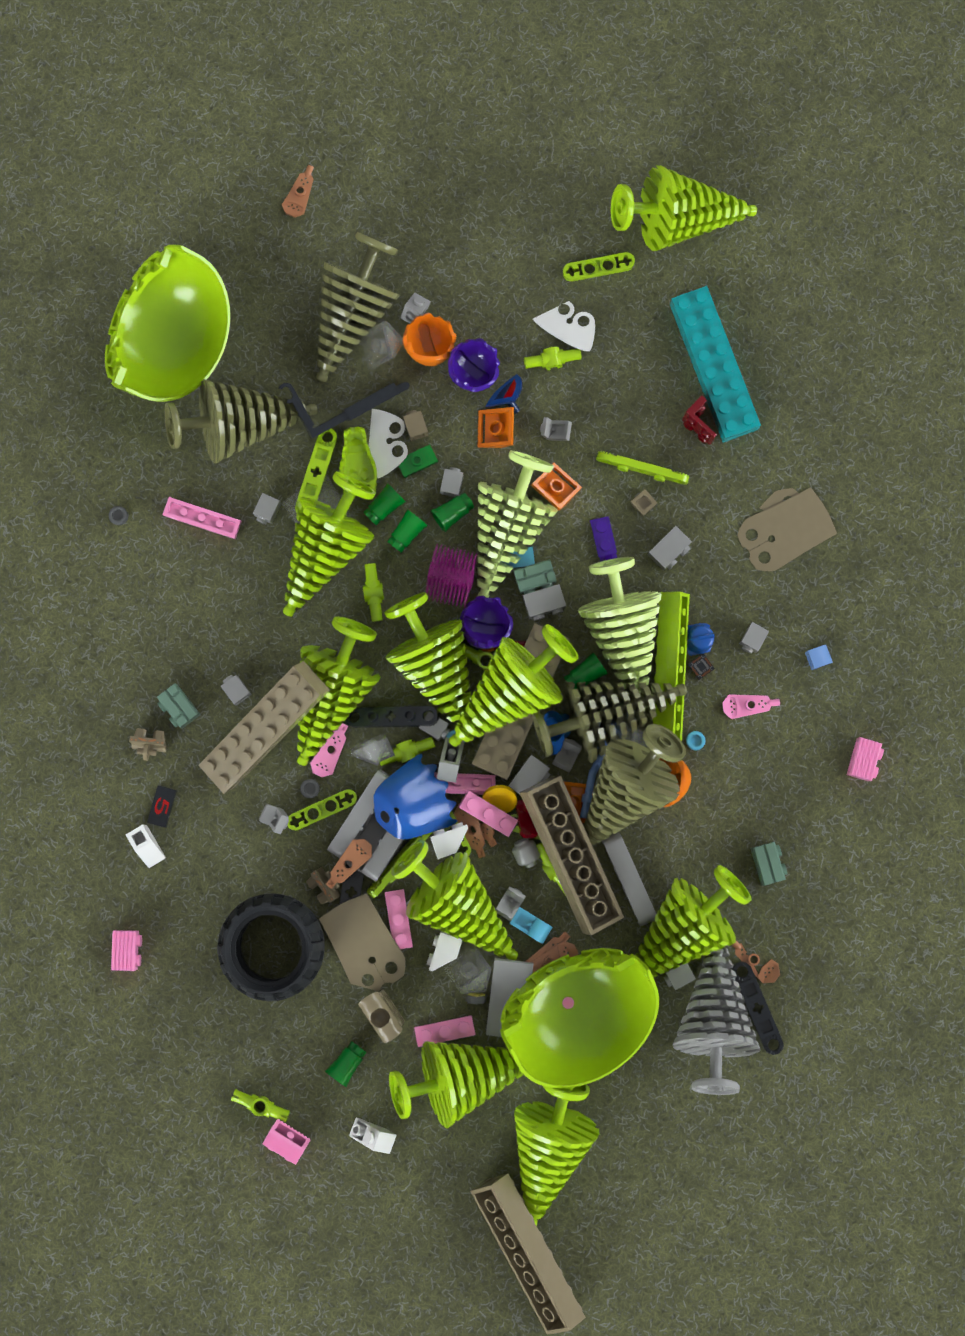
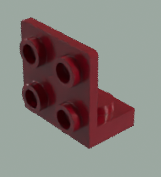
[682,395,717,445]

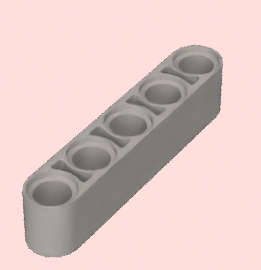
[601,832,656,927]

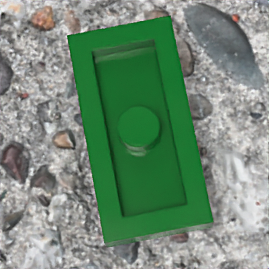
[398,444,438,478]

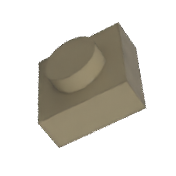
[630,489,657,517]

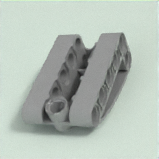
[327,769,404,882]

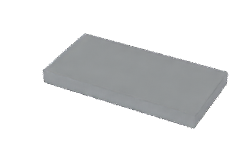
[486,958,534,1037]

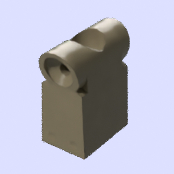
[358,989,405,1043]

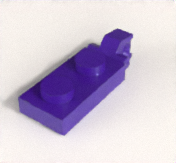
[590,516,617,562]

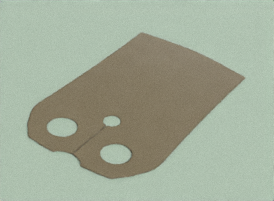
[737,487,837,571]
[319,894,406,991]

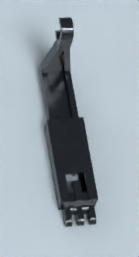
[278,382,410,439]

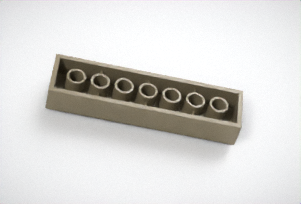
[472,623,570,780]
[198,661,330,794]
[519,776,624,935]
[470,1173,586,1334]

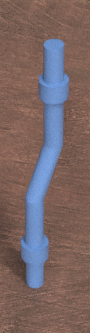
[580,724,612,819]

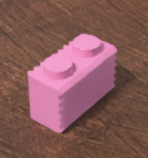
[847,737,884,781]
[111,930,142,971]
[262,1119,310,1165]

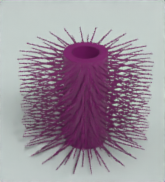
[425,544,477,608]

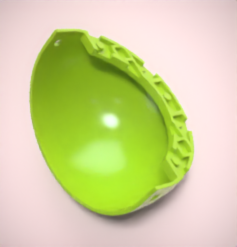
[105,245,230,402]
[500,948,659,1088]

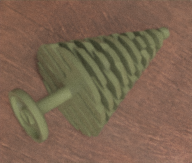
[316,231,401,383]
[164,379,318,464]
[532,682,687,763]
[584,724,686,845]

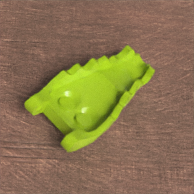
[339,427,377,493]

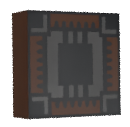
[688,653,715,680]

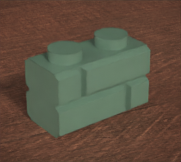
[513,559,557,595]
[157,683,201,729]
[750,842,788,886]

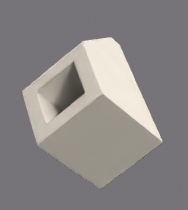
[430,822,468,859]
[126,825,166,868]
[426,932,462,971]
[349,1117,397,1154]

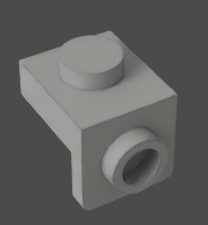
[401,293,431,323]
[540,417,572,441]
[552,738,582,772]
[259,804,289,835]
[496,887,526,921]

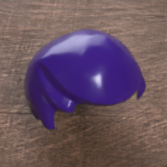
[448,338,500,392]
[460,596,513,649]

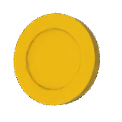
[482,785,517,813]

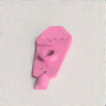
[722,695,780,719]
[310,723,348,777]

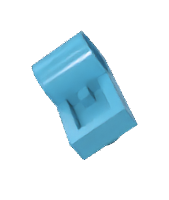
[509,907,553,944]

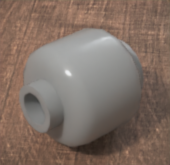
[512,838,540,868]

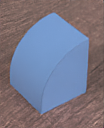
[805,645,833,670]

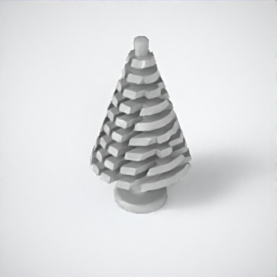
[672,947,760,1095]

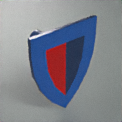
[486,374,523,414]

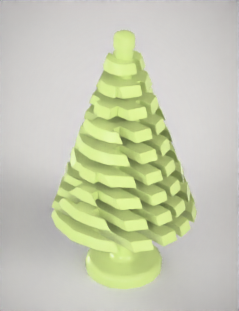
[477,450,558,598]
[578,557,661,696]

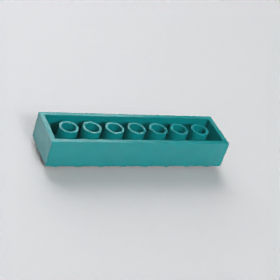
[670,286,761,443]

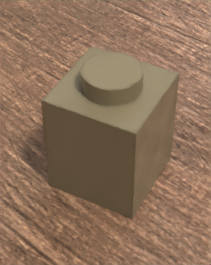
[403,410,429,441]

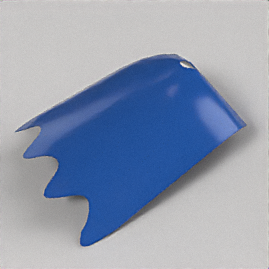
[374,754,457,839]

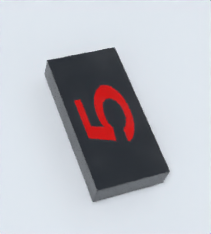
[147,786,177,828]

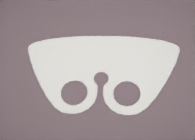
[533,301,595,351]
[369,409,408,478]

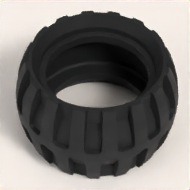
[217,893,325,1001]

